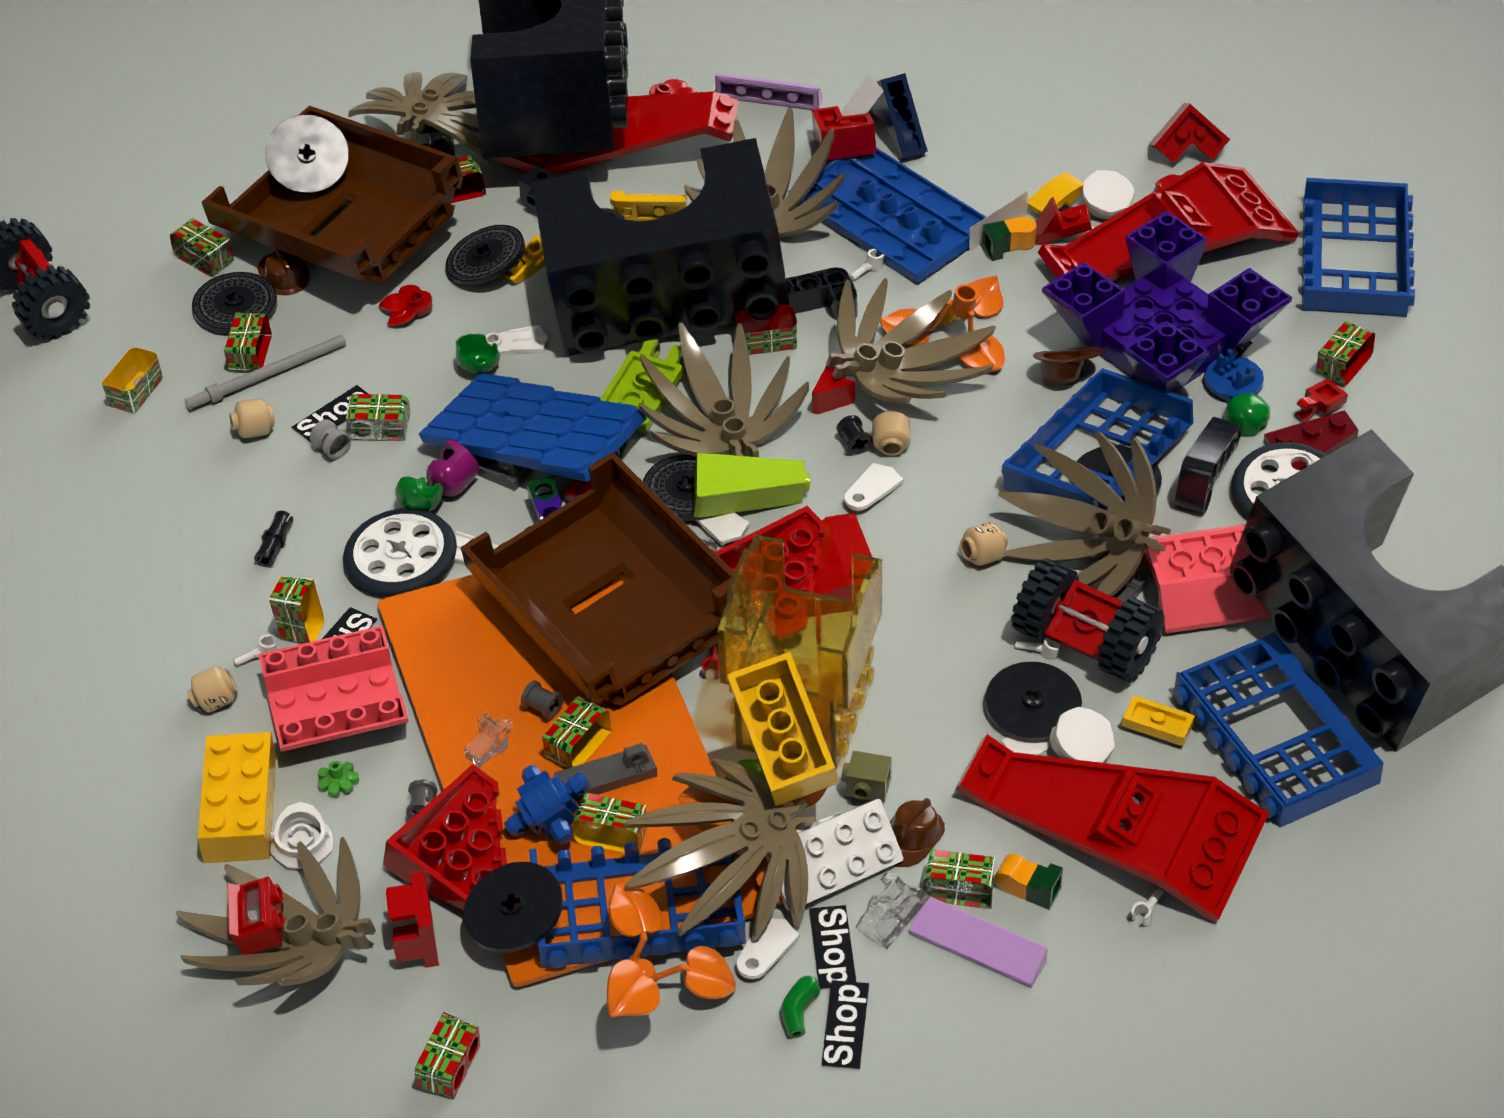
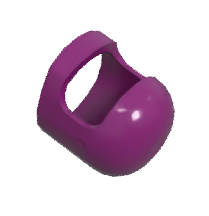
[426,439,480,497]

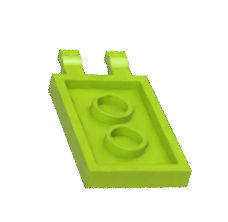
[601,339,684,434]

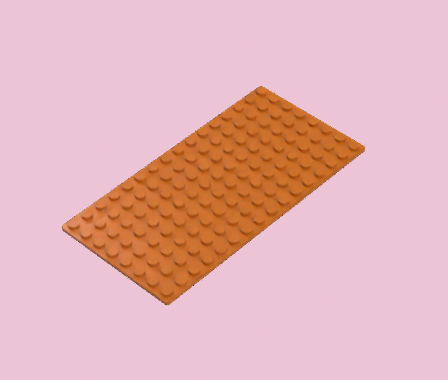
[378,574,760,987]

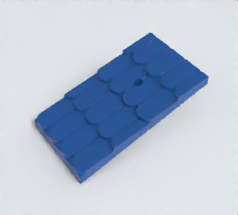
[788,148,986,283]
[418,373,647,482]

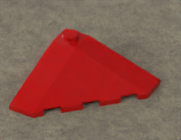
[715,505,826,640]
[757,513,879,624]
[383,764,507,910]

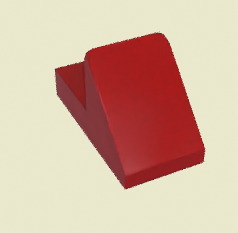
[1035,197,1092,245]
[812,365,855,415]

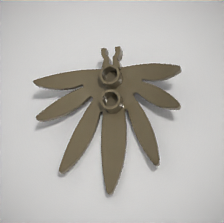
[348,72,490,163]
[684,107,845,237]
[826,278,996,403]
[639,323,809,457]
[998,431,1171,596]
[624,758,816,940]
[176,837,376,986]

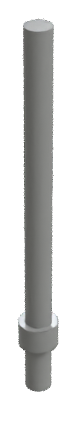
[185,335,346,410]

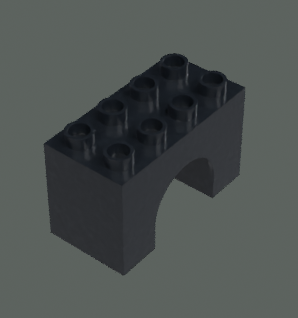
[470,0,628,159]
[532,138,790,356]
[1229,429,1504,752]

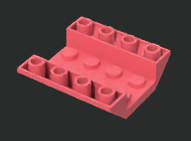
[1141,523,1271,634]
[258,625,409,752]

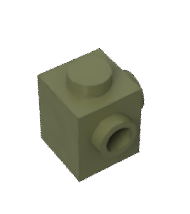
[841,751,892,803]

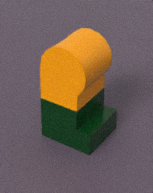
[983,217,1037,261]
[994,854,1063,910]

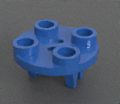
[1204,349,1264,403]

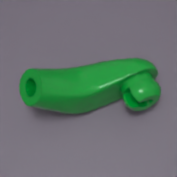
[781,975,821,1038]

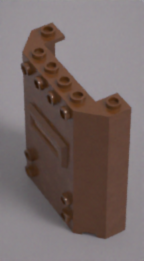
[201,105,463,284]
[460,452,748,705]

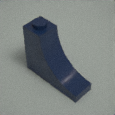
[869,73,928,160]

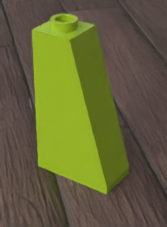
[694,453,810,518]

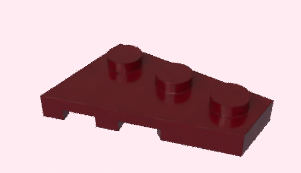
[1264,410,1359,470]

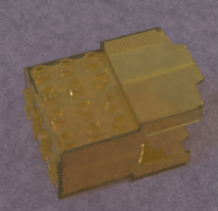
[717,534,882,770]

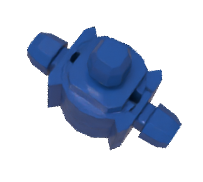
[504,765,591,845]

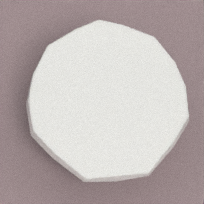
[1082,170,1135,220]
[1049,707,1115,763]
[270,802,334,870]

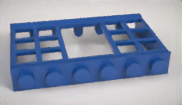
[1302,178,1415,317]
[1001,368,1194,510]
[1173,632,1384,828]
[529,834,746,968]

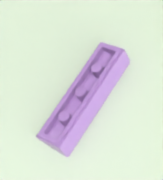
[715,73,823,110]
[909,895,1048,987]

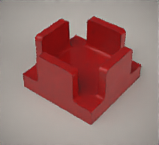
[386,871,439,968]

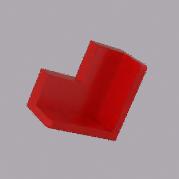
[1149,103,1230,163]
[811,106,876,161]

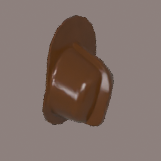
[257,249,310,296]
[1033,346,1103,385]
[890,798,945,867]

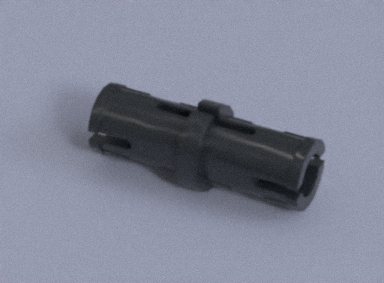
[254,510,294,567]

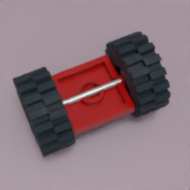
[0,218,90,340]
[1011,558,1165,683]

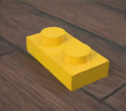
[1122,695,1195,746]

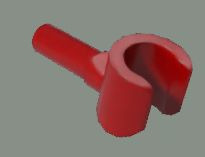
[702,644,721,678]

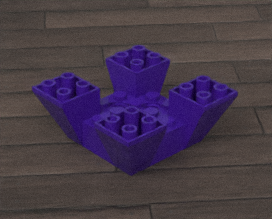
[1042,211,1292,393]

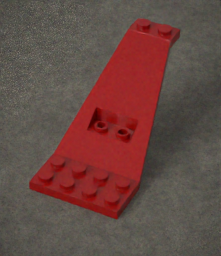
[491,91,739,174]
[1037,162,1300,281]
[955,734,1269,923]

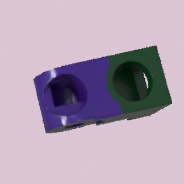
[527,476,562,522]

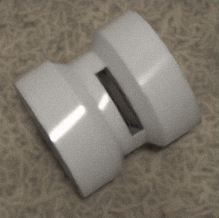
[310,419,351,459]

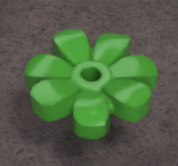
[318,761,359,797]

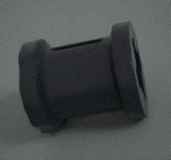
[836,415,872,454]

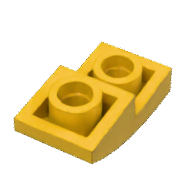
[1027,172,1083,215]
[503,235,545,284]

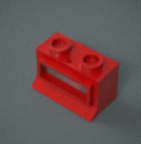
[227,876,285,955]

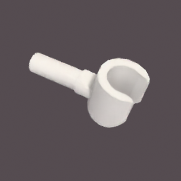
[850,249,884,281]
[233,635,277,666]
[1015,637,1060,660]
[1131,888,1164,926]

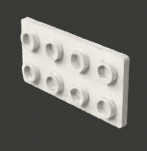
[765,799,904,911]

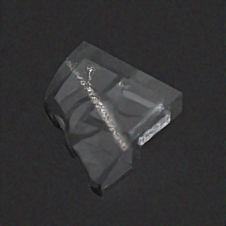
[855,872,930,949]

